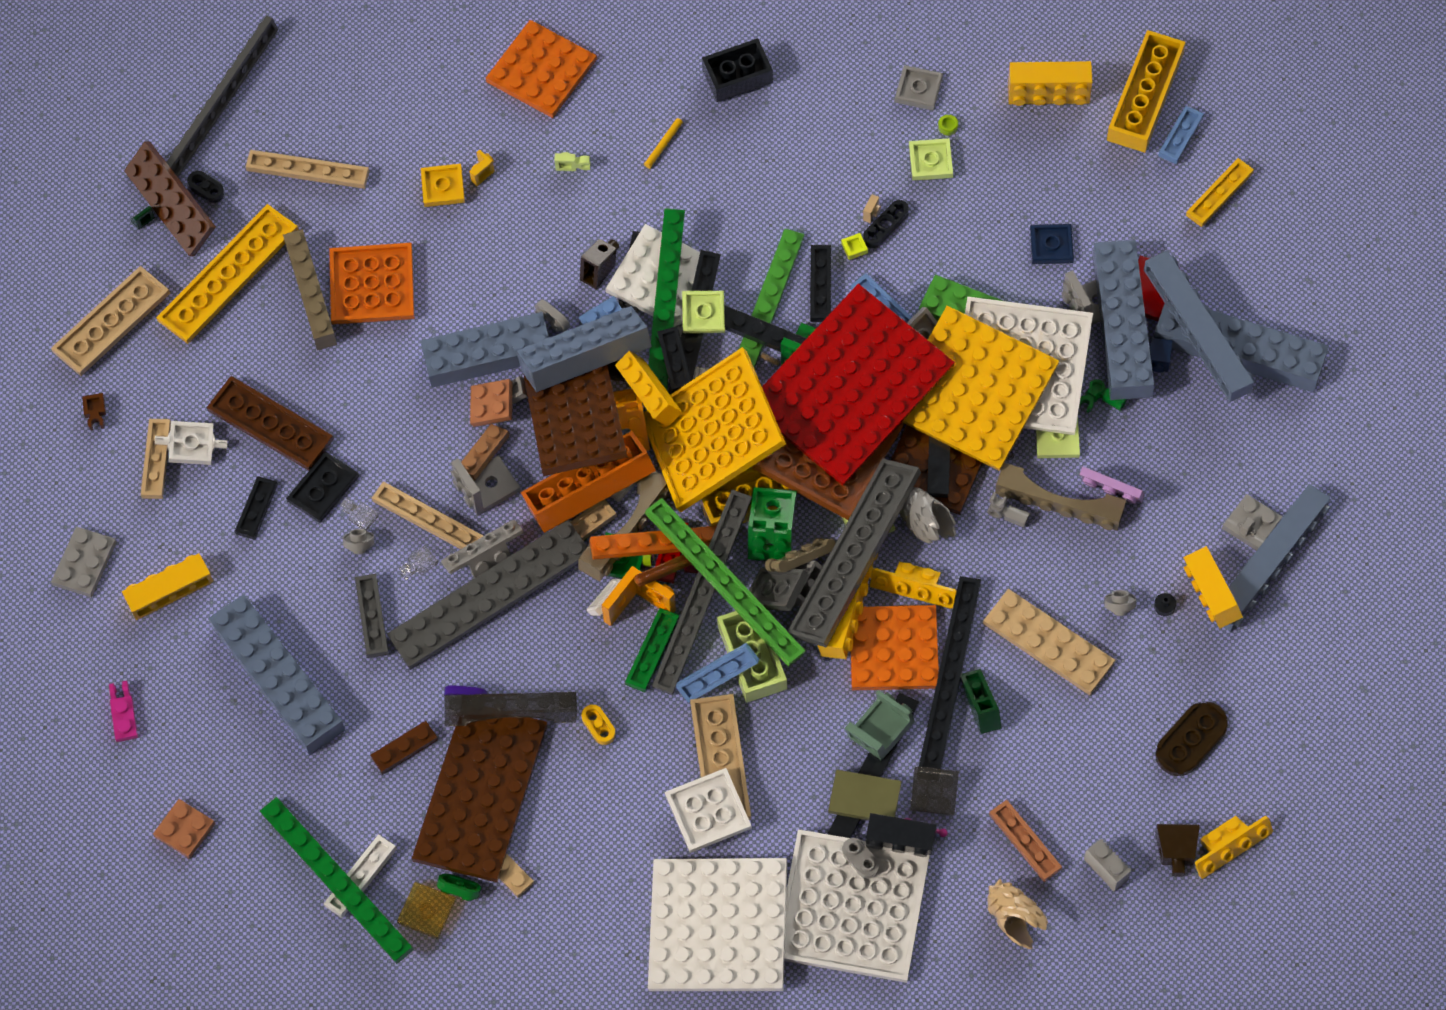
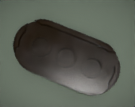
[1156,702,1228,776]

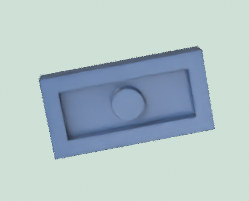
[578,296,622,324]

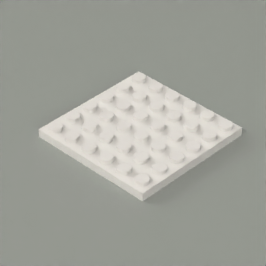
[965,297,1093,435]
[784,829,930,983]
[648,858,787,991]

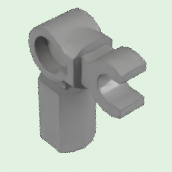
[987,492,1029,528]

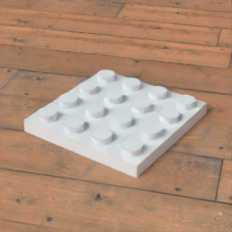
[605,224,700,323]

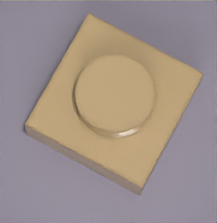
[863,194,881,223]

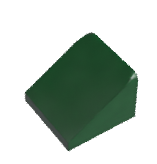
[130,206,155,229]

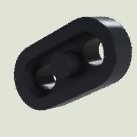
[187,171,225,203]

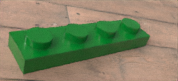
[625,608,680,693]

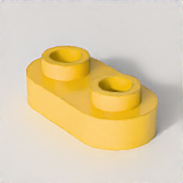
[581,704,616,745]

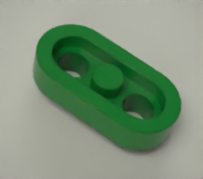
[437,873,481,901]

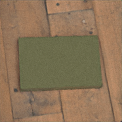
[828,770,902,820]

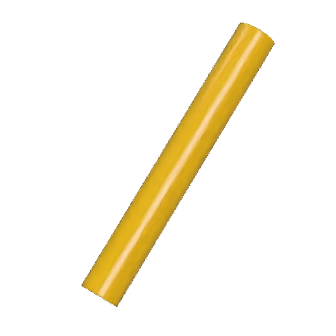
[644,118,683,169]

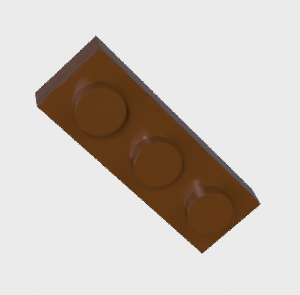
[370,720,438,775]

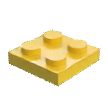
[420,163,465,207]

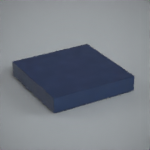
[1030,224,1074,264]

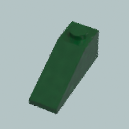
[961,669,1002,734]

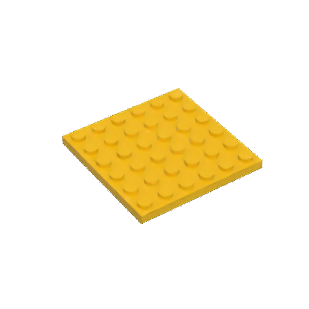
[902,306,1059,471]
[644,347,786,512]

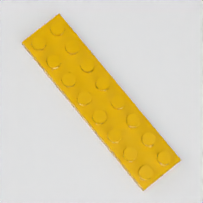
[156,204,299,344]

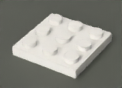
[665,768,752,853]

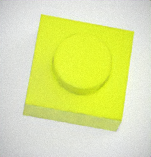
[841,233,868,260]

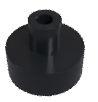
[1154,593,1176,616]

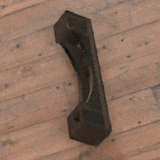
[444,692,577,726]

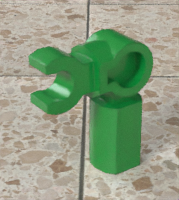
[1079,379,1127,413]

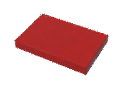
[1138,255,1165,321]

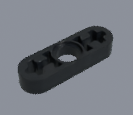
[863,200,909,248]

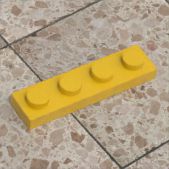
[1186,158,1254,227]

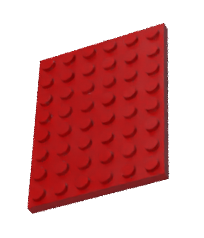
[762,283,955,486]

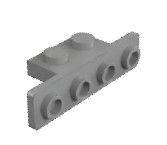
[441,520,524,578]

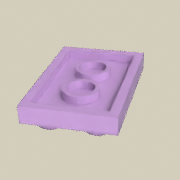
[1079,467,1145,504]

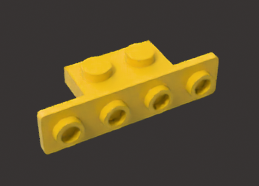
[870,561,957,609]
[1195,816,1273,879]

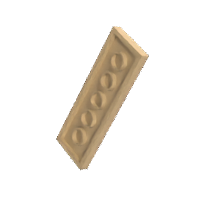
[51,266,170,376]
[983,589,1115,695]
[690,694,751,820]

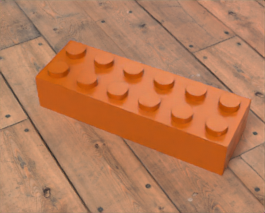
[521,431,656,533]

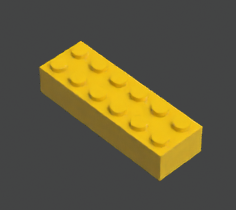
[1107,30,1186,153]

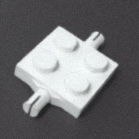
[155,421,227,465]

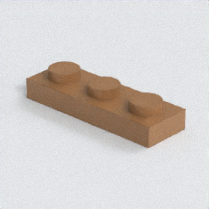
[461,424,510,481]

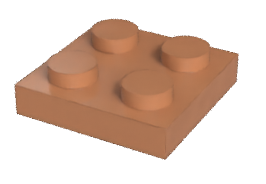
[470,379,512,427]
[153,799,216,859]

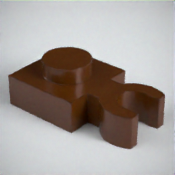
[82,393,106,431]

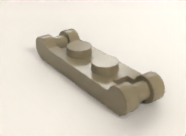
[765,538,836,573]

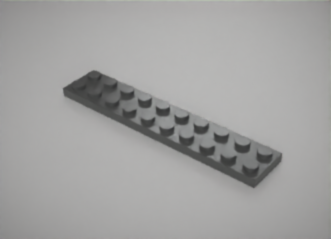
[788,458,921,647]
[387,520,587,670]

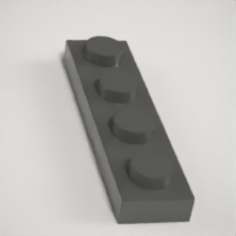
[355,573,389,658]

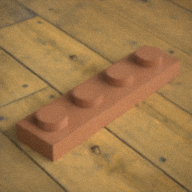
[989,800,1062,882]

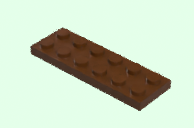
[124,141,216,256]
[206,376,334,471]

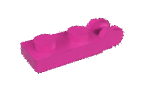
[109,680,138,742]

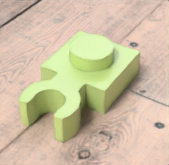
[554,152,590,171]

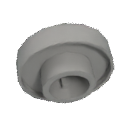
[343,529,374,554]
[1104,590,1136,616]

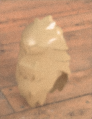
[987,879,1048,949]

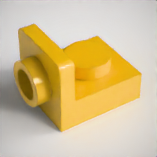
[469,150,495,186]

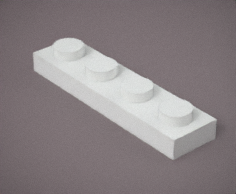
[324,834,397,918]

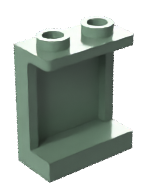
[844,690,915,760]

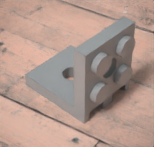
[1061,270,1101,325]
[450,455,521,516]

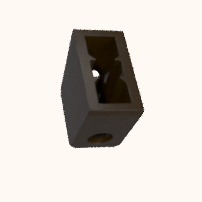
[580,239,620,290]
[1155,824,1200,877]

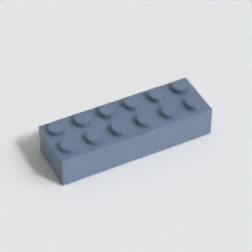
[517,306,652,392]
[420,312,549,388]

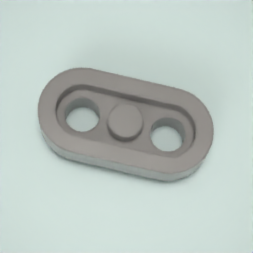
[535,299,570,332]
[842,838,879,879]

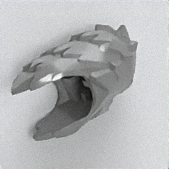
[899,487,956,543]

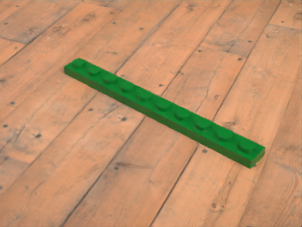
[644,208,685,407]
[260,797,414,964]

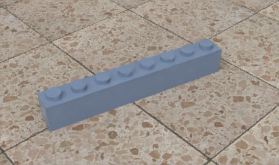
[1144,250,1254,402]
[1215,484,1331,632]

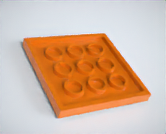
[486,20,597,118]
[329,242,415,325]
[851,605,939,691]

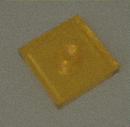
[397,882,456,939]

